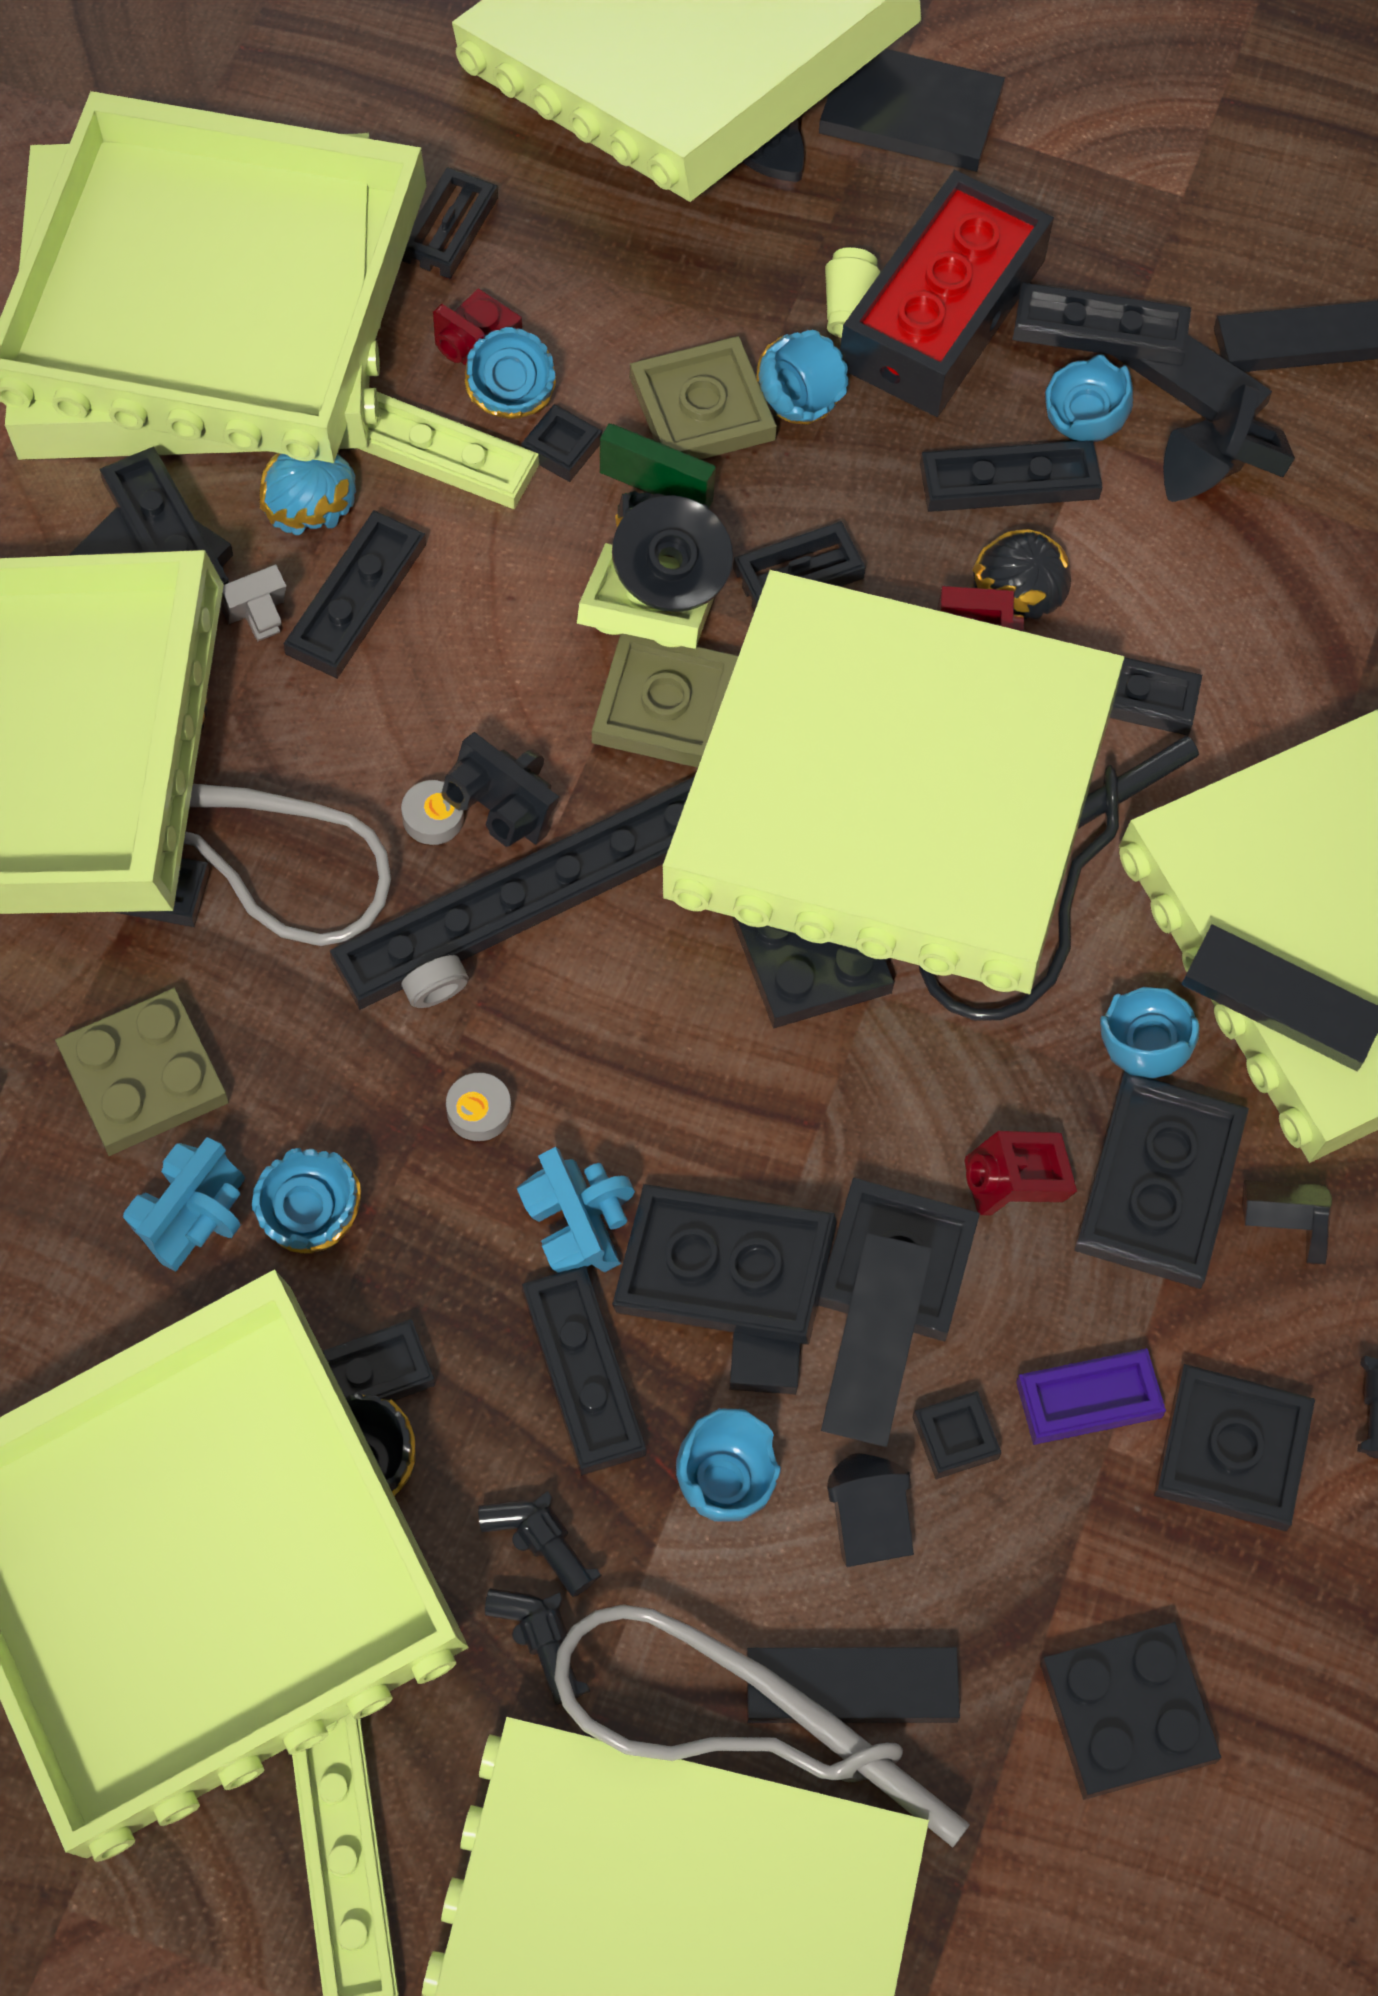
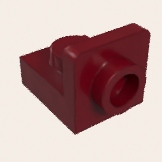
[433,288,522,366]
[937,586,1024,632]
[964,1131,1077,1216]

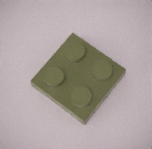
[629,336,777,460]
[592,633,738,768]
[55,988,228,1156]

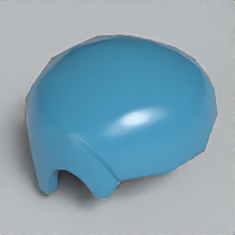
[1045,355,1133,442]
[1100,987,1199,1078]
[676,1408,781,1522]

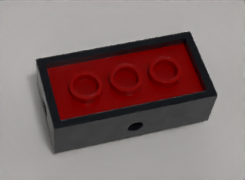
[840,169,1054,418]

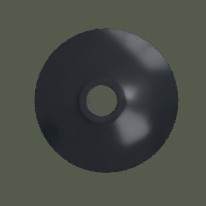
[612,496,733,612]

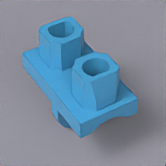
[123,1137,246,1271]
[517,1147,635,1273]

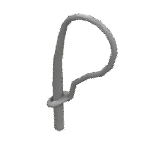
[184,784,391,946]
[555,1604,970,1847]

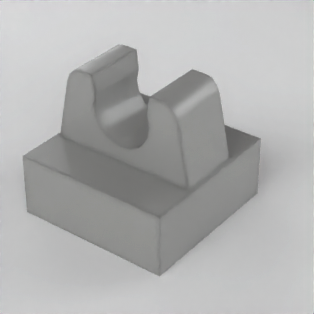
[220,564,286,642]

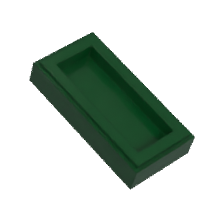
[600,423,716,509]

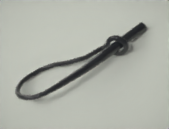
[919,736,1199,1021]

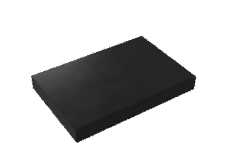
[819,49,1005,172]
[1074,1071,1249,1289]
[612,1184,837,1345]

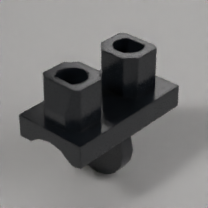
[441,732,560,847]

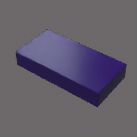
[1016,1348,1166,1445]

